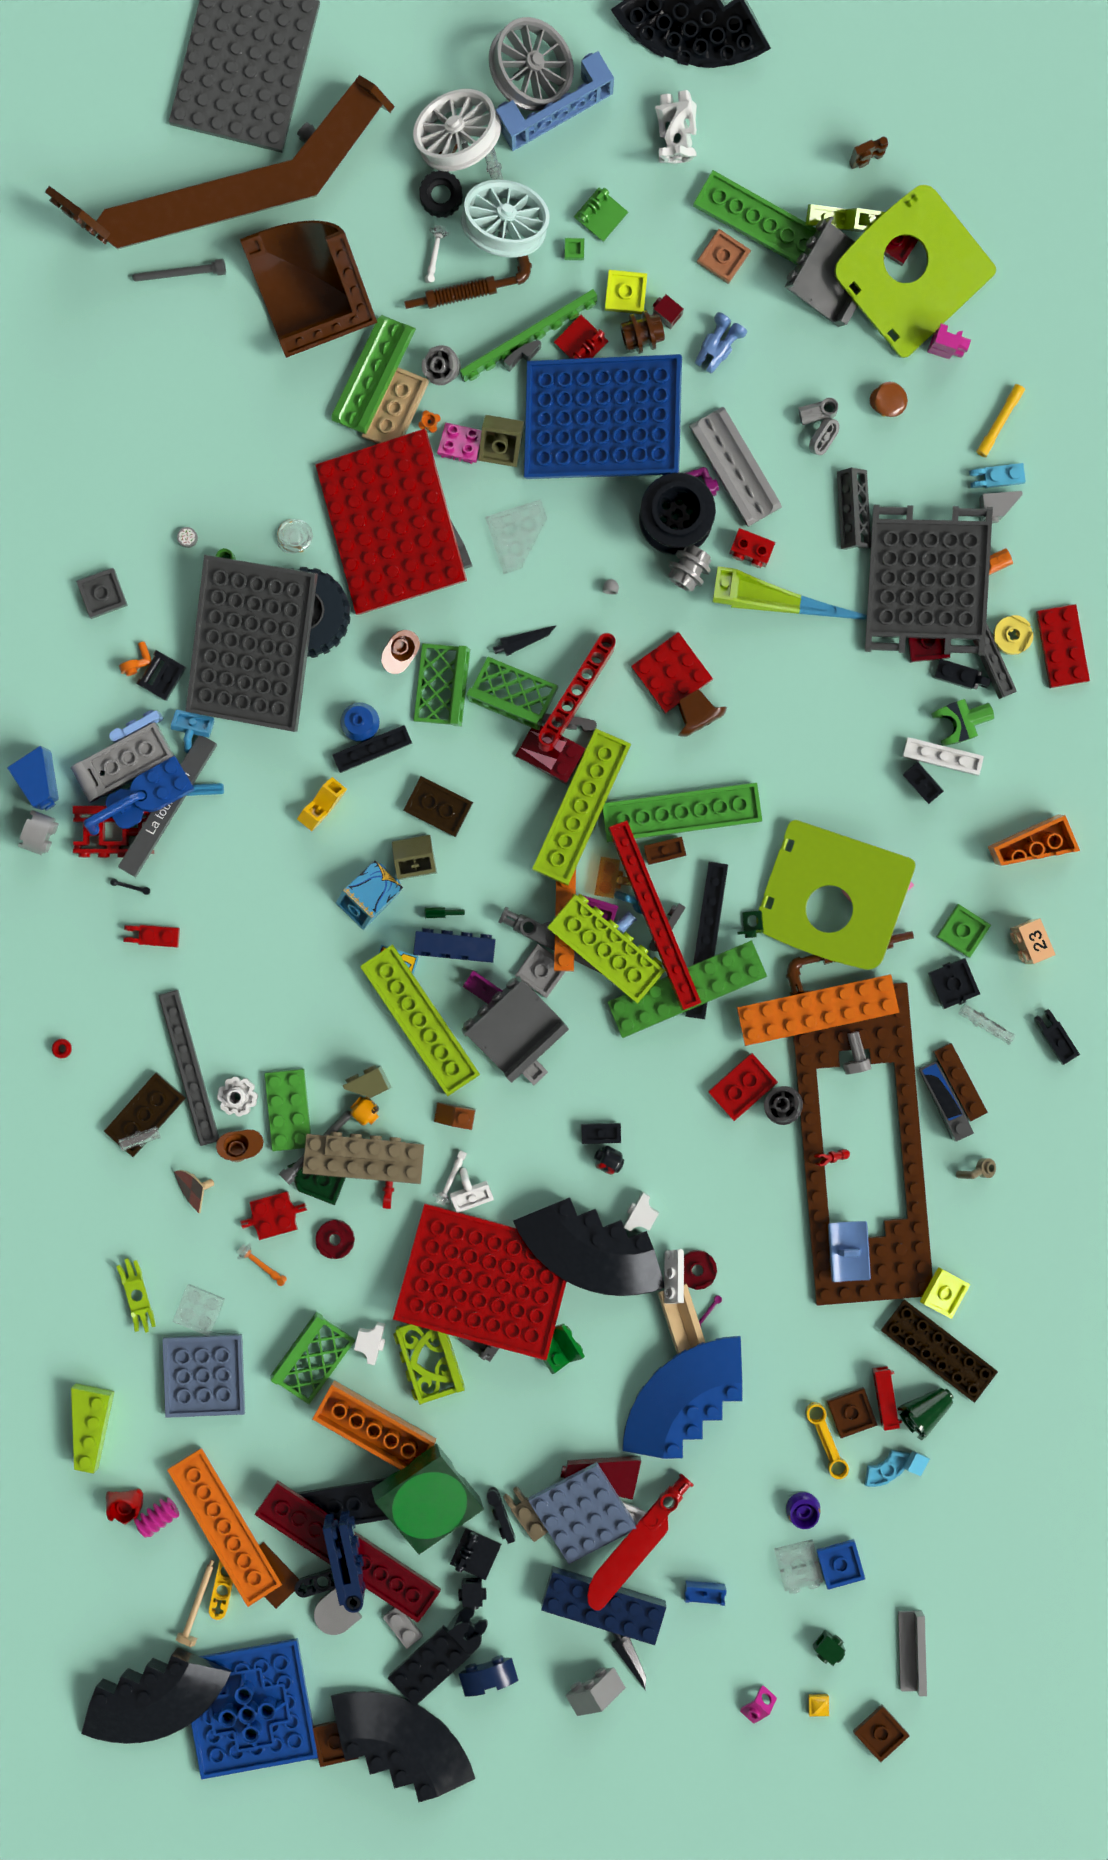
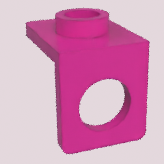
[740,1686,777,1723]

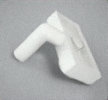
[450,1168,494,1213]

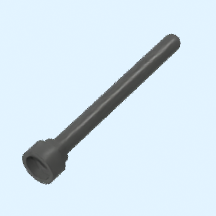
[132,259,226,282]
[279,1111,352,1185]

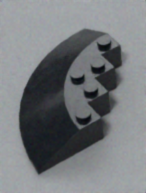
[611,0,771,68]
[513,1198,664,1296]
[81,1647,232,1744]
[331,1691,475,1802]

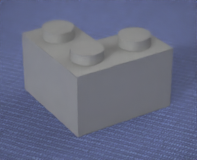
[565,1667,625,1716]

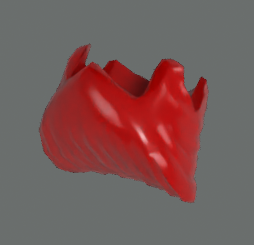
[106,1489,143,1525]

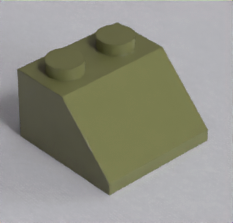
[478,415,524,467]

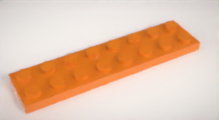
[736,974,899,1046]
[167,1448,282,1607]

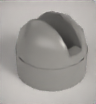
[603,579,619,594]

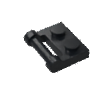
[136,650,186,701]

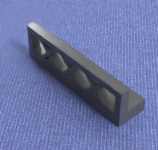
[837,467,871,550]

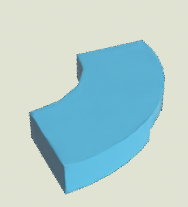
[864,1449,910,1487]

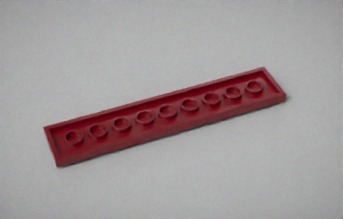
[254,1480,441,1623]

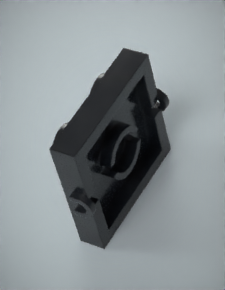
[928,958,980,1009]

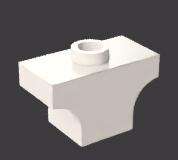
[623,1191,659,1231]
[354,1322,385,1365]

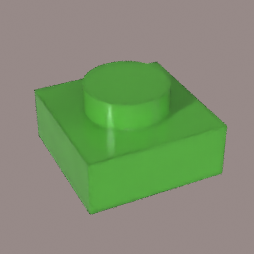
[565,238,585,260]

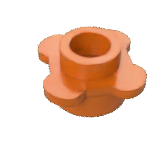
[418,410,441,433]

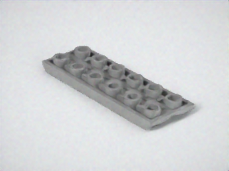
[689,407,782,527]

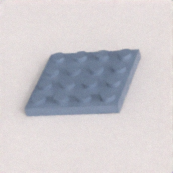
[163,1334,245,1418]
[528,1462,636,1564]

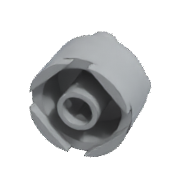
[18,810,59,855]

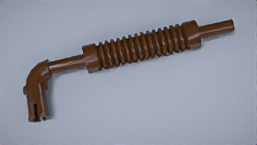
[404,255,532,309]
[786,931,914,995]

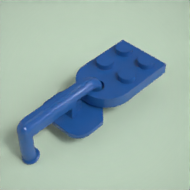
[83,756,195,835]

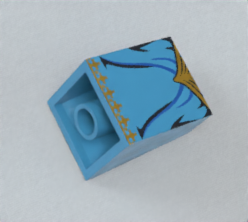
[336,861,403,930]

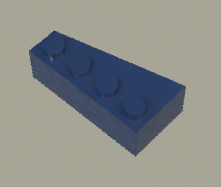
[413,928,496,963]

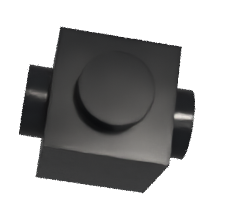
[458,1577,487,1610]

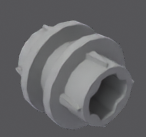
[668,545,711,592]

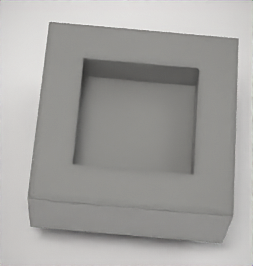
[522,1060,548,1085]

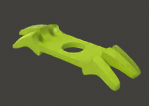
[116,1258,156,1333]

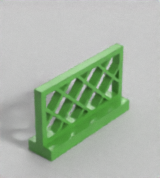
[414,644,471,727]
[467,657,558,730]
[270,1311,355,1404]

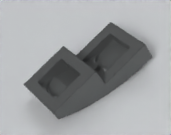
[504,340,541,372]

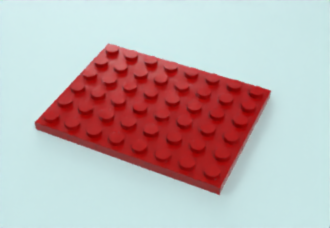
[315,429,467,615]
[393,1204,567,1361]

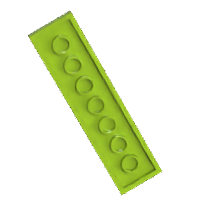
[532,728,631,886]
[360,944,480,1097]

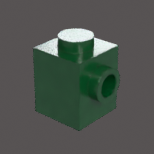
[813,1630,846,1666]

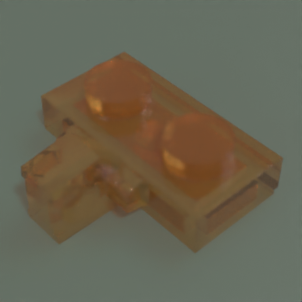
[594,857,631,899]

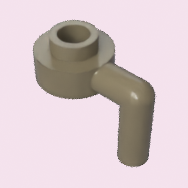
[956,1158,996,1179]

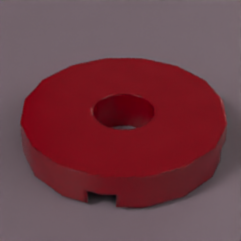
[316,1219,355,1259]
[684,1250,717,1290]

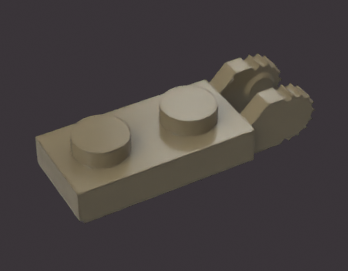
[503,1486,548,1542]

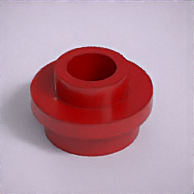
[52,1039,72,1058]

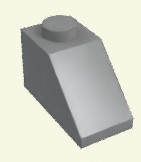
[979,491,1022,524]

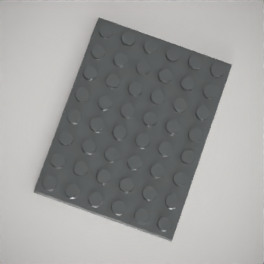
[169,0,320,153]
[186,555,318,732]

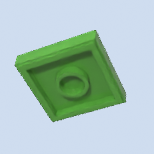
[936,904,991,958]

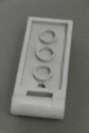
[71,722,174,803]

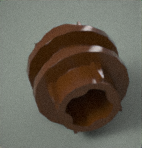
[620,310,665,354]

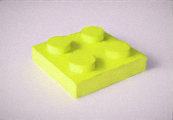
[605,270,647,314]
[920,1267,970,1319]

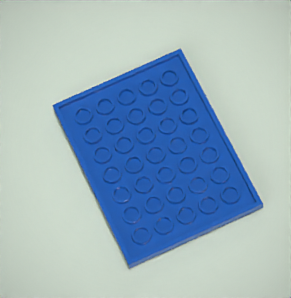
[524,354,682,479]

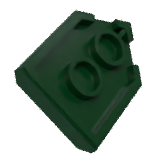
[287,1162,346,1205]

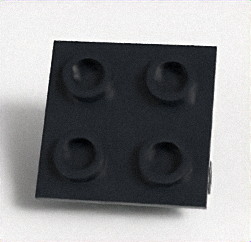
[450,1528,502,1580]

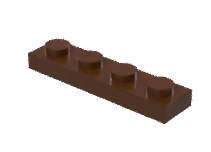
[933,1043,988,1122]

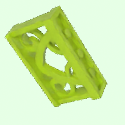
[393,1324,465,1405]

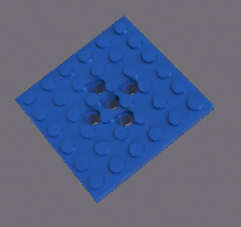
[191,1638,318,1780]

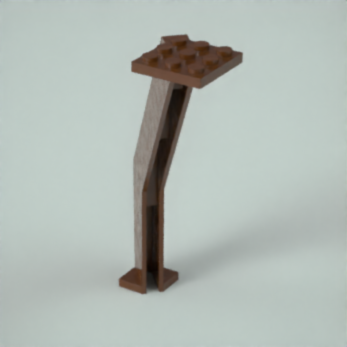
[45,75,395,250]

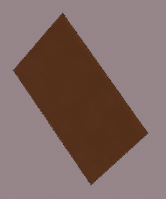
[260,1542,303,1609]

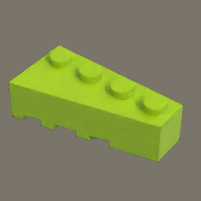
[71,1383,115,1474]

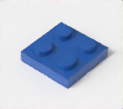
[816,1539,865,1590]

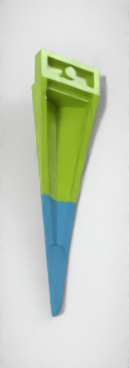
[712,566,867,620]

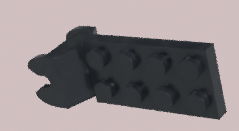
[388,1607,488,1706]

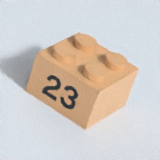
[1010,918,1056,964]

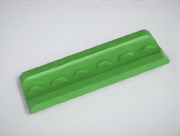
[332,315,416,434]

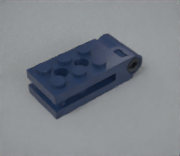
[323,1510,366,1613]

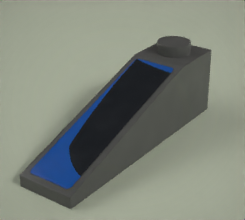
[919,1061,974,1142]

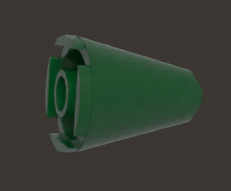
[897,1388,954,1440]

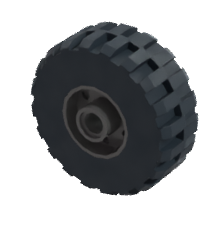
[292,567,351,658]

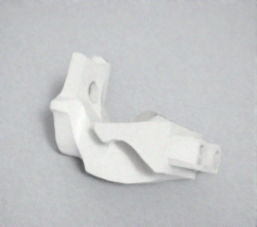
[655,90,697,164]

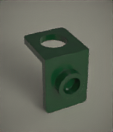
[737,910,764,938]

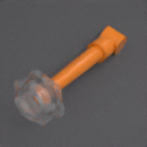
[236,1243,287,1286]

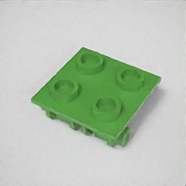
[574,187,629,242]

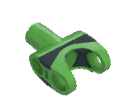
[931,699,994,746]

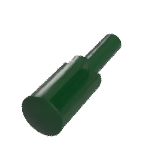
[424,907,465,919]

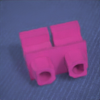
[927,323,971,359]

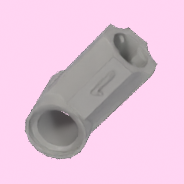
[798,398,838,425]

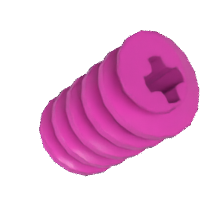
[134,1497,179,1538]

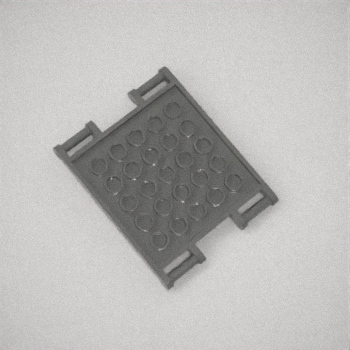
[865,505,993,656]

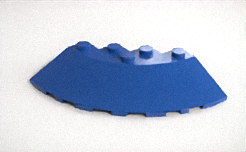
[623,1336,742,1459]

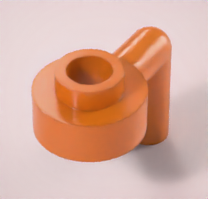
[119,641,152,676]

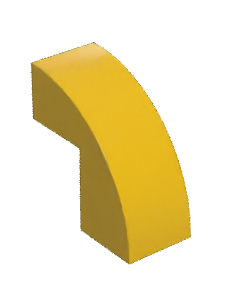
[297,777,347,831]

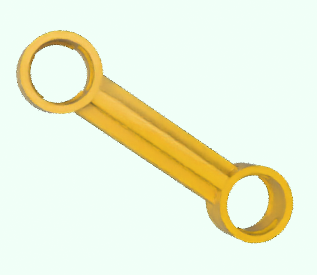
[805,1402,849,1479]

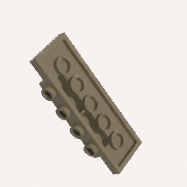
[302,1132,424,1184]

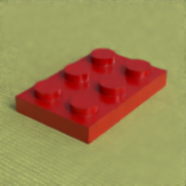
[708,1053,778,1121]

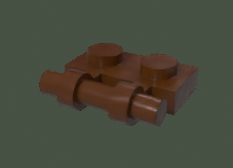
[849,137,888,169]

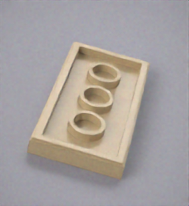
[362,367,429,444]

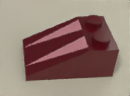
[515,726,586,784]

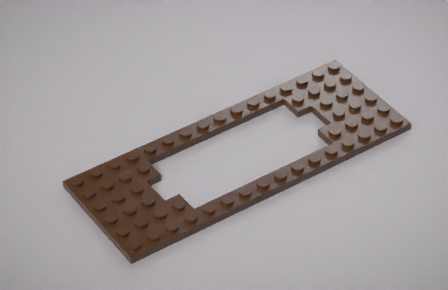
[789,983,933,1306]

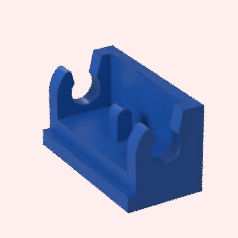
[684,1581,727,1606]

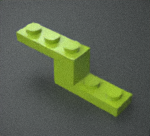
[806,204,907,236]

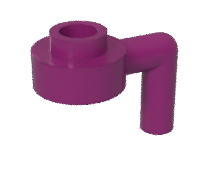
[686,467,719,496]

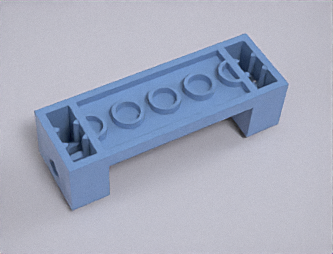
[496,51,614,152]

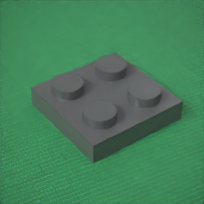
[76,568,128,619]

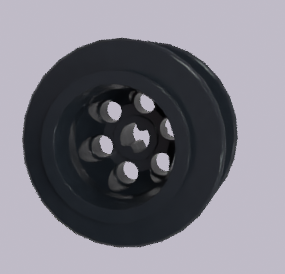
[639,472,716,555]

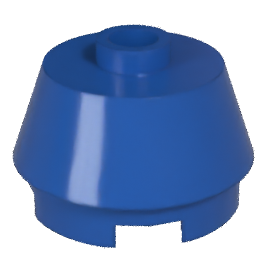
[341,703,380,741]

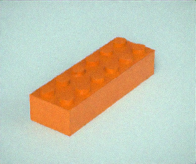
[312,1380,436,1470]

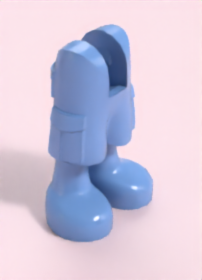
[695,312,747,373]

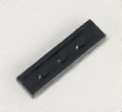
[333,725,413,773]

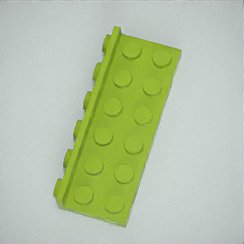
[547,894,666,1004]

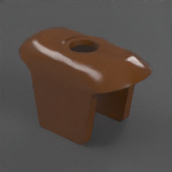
[678,690,727,737]

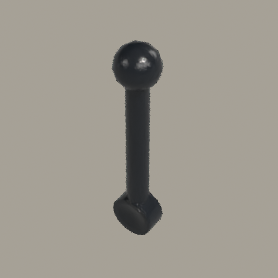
[110,878,151,895]

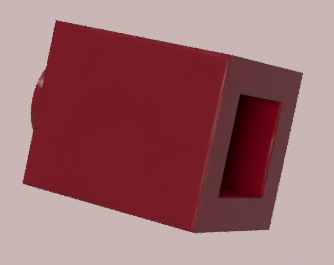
[653,294,684,329]

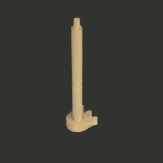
[176,1559,214,1647]

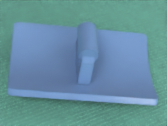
[828,1221,871,1282]

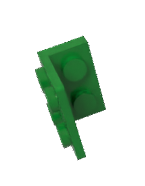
[543,1323,585,1374]

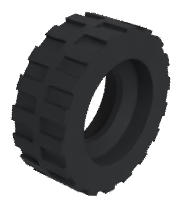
[419,170,463,218]

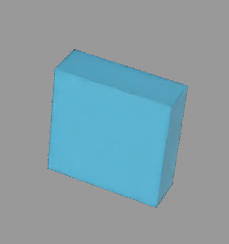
[904,1451,930,1476]

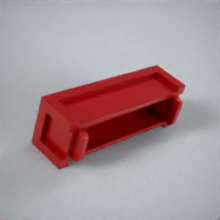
[872,1366,902,1431]

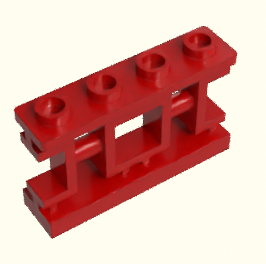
[73,806,154,858]

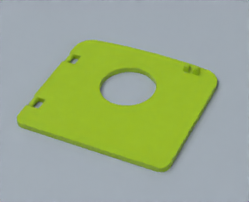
[834,185,996,358]
[756,820,916,970]

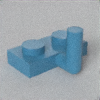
[171,710,214,754]

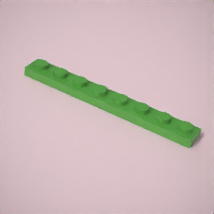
[460,289,597,382]

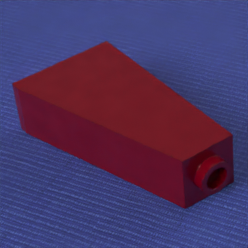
[560,1456,641,1500]

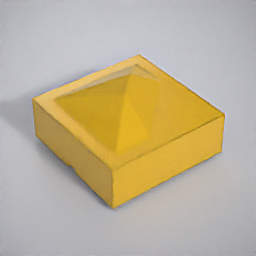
[808,1694,829,1717]

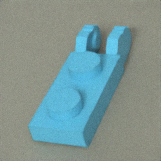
[969,463,1026,489]

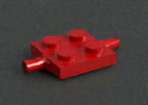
[240,1191,307,1240]

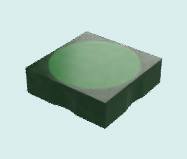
[371,1443,484,1555]

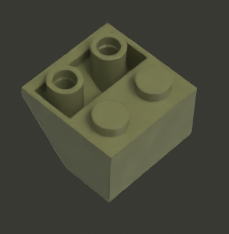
[392,835,437,880]
[343,1065,391,1098]

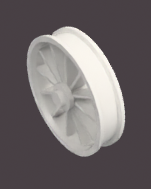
[413,89,501,171]

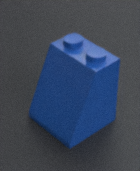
[7,746,59,811]

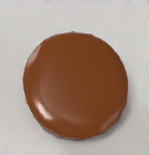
[870,382,908,417]

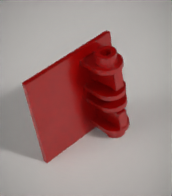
[554,315,609,359]

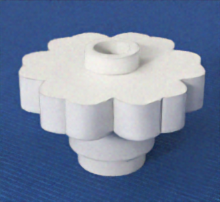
[217,1076,258,1117]

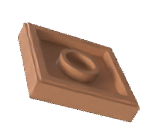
[697,229,751,284]

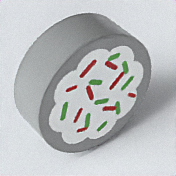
[177,527,198,548]

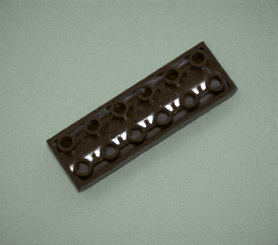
[881,1299,998,1403]

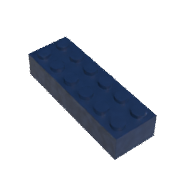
[541,1566,667,1645]

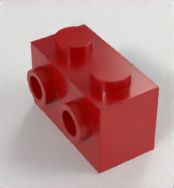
[729,528,776,568]

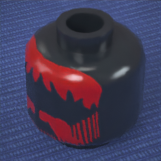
[594,1146,624,1175]

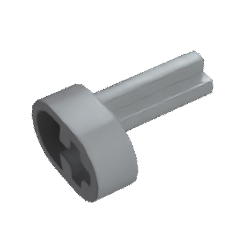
[843,1031,871,1075]

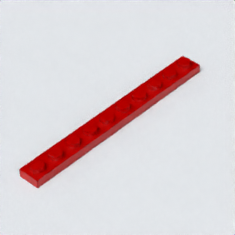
[608,821,701,1011]

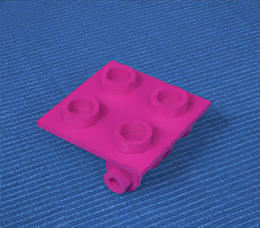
[437,423,482,464]

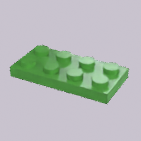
[265,1069,311,1151]

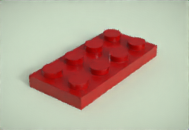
[1036,604,1090,688]

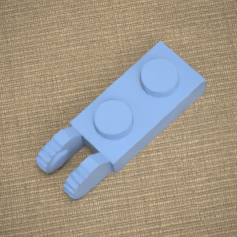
[109,710,164,742]

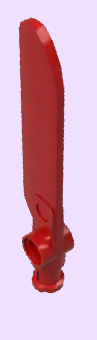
[587,1473,694,1610]

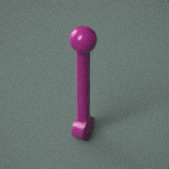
[699,1295,722,1327]

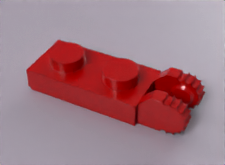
[123,925,180,948]

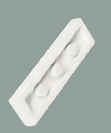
[902,737,984,776]

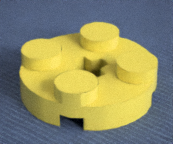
[993,615,1033,655]

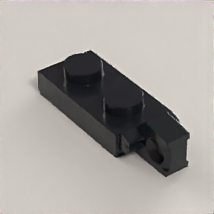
[934,659,991,690]

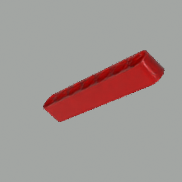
[538,633,616,752]

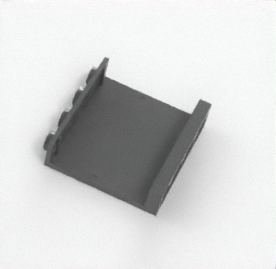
[785,216,885,327]
[461,976,569,1083]

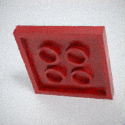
[631,632,713,714]

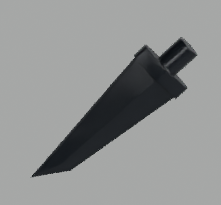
[493,625,557,656]
[611,1632,646,1691]

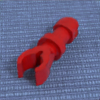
[814,1149,850,1166]
[382,1181,394,1209]

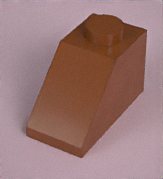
[434,1102,476,1130]

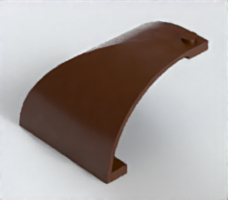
[240,220,377,358]

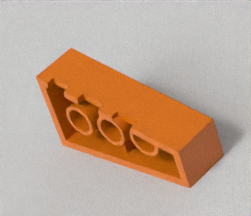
[988,814,1080,866]

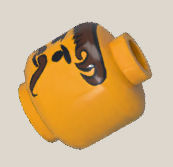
[350,1096,379,1126]

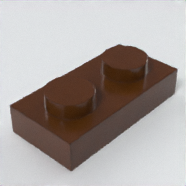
[644,837,687,865]

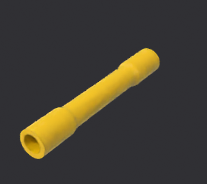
[976,384,1025,457]

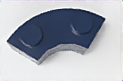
[458,1655,518,1697]

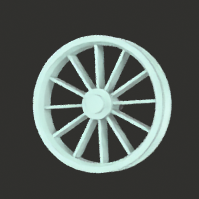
[461,180,550,257]

